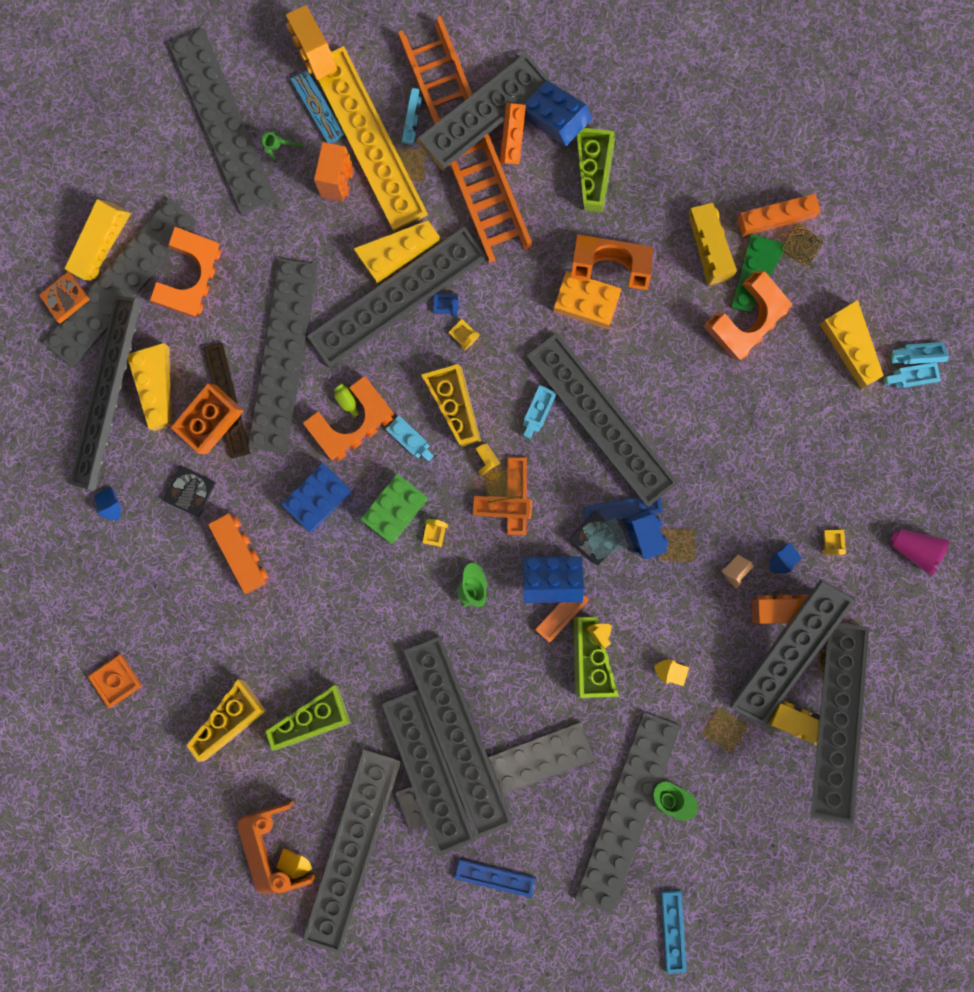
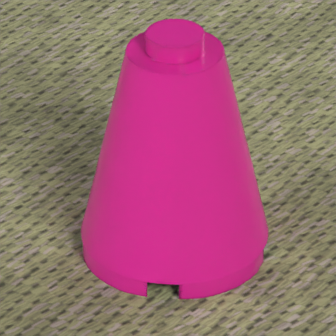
[890,529,950,576]

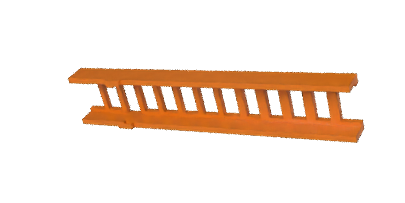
[398,16,532,263]

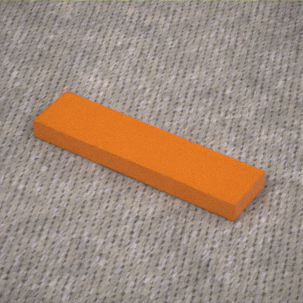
[507,457,527,535]

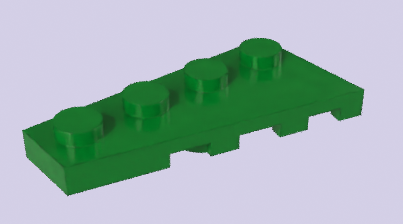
[731,234,788,313]

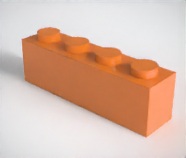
[737,194,821,237]
[208,513,269,594]

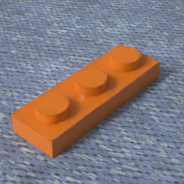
[500,103,526,164]
[473,496,532,519]
[535,595,589,643]

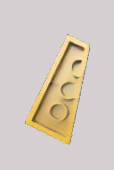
[65,199,131,281]
[688,203,737,286]
[354,221,440,285]
[820,300,884,389]
[128,343,173,431]
[421,364,481,446]
[187,679,267,762]
[768,701,819,745]

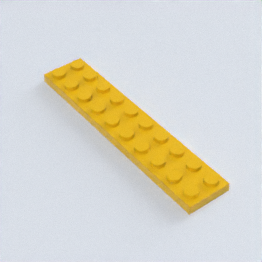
[318,46,428,232]

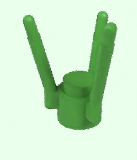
[262,131,304,161]

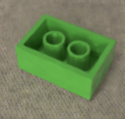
[360,473,429,545]

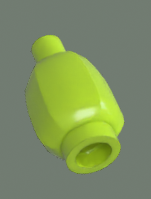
[333,384,360,418]

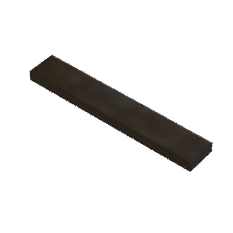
[203,342,251,459]

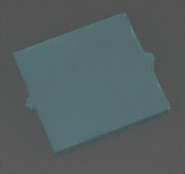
[584,517,628,560]

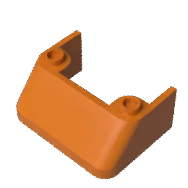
[237,800,315,894]

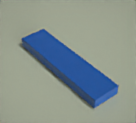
[583,497,663,522]
[454,858,536,898]

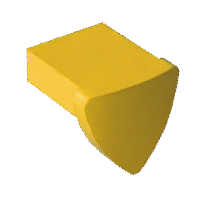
[448,319,480,351]
[476,443,500,476]
[423,519,448,547]
[822,530,846,555]
[587,623,612,648]
[654,659,689,686]
[277,848,312,879]

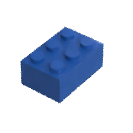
[523,80,592,146]
[281,463,353,533]
[623,510,669,560]
[523,556,584,603]

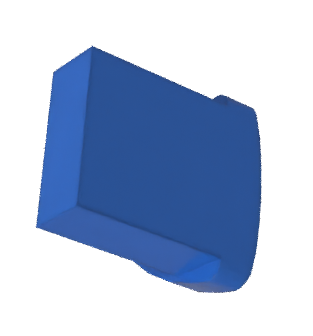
[433,293,459,317]
[94,487,121,520]
[769,543,802,573]

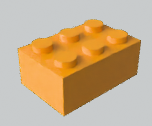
[286,5,337,80]
[553,271,621,329]

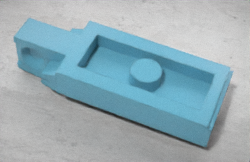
[402,88,422,145]
[890,342,949,364]
[883,362,941,388]
[523,385,556,440]
[386,416,433,461]

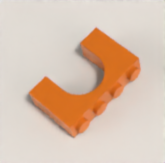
[149,227,222,318]
[570,234,653,290]
[703,270,793,360]
[303,376,394,462]

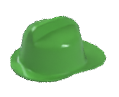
[457,563,487,607]
[653,782,698,821]

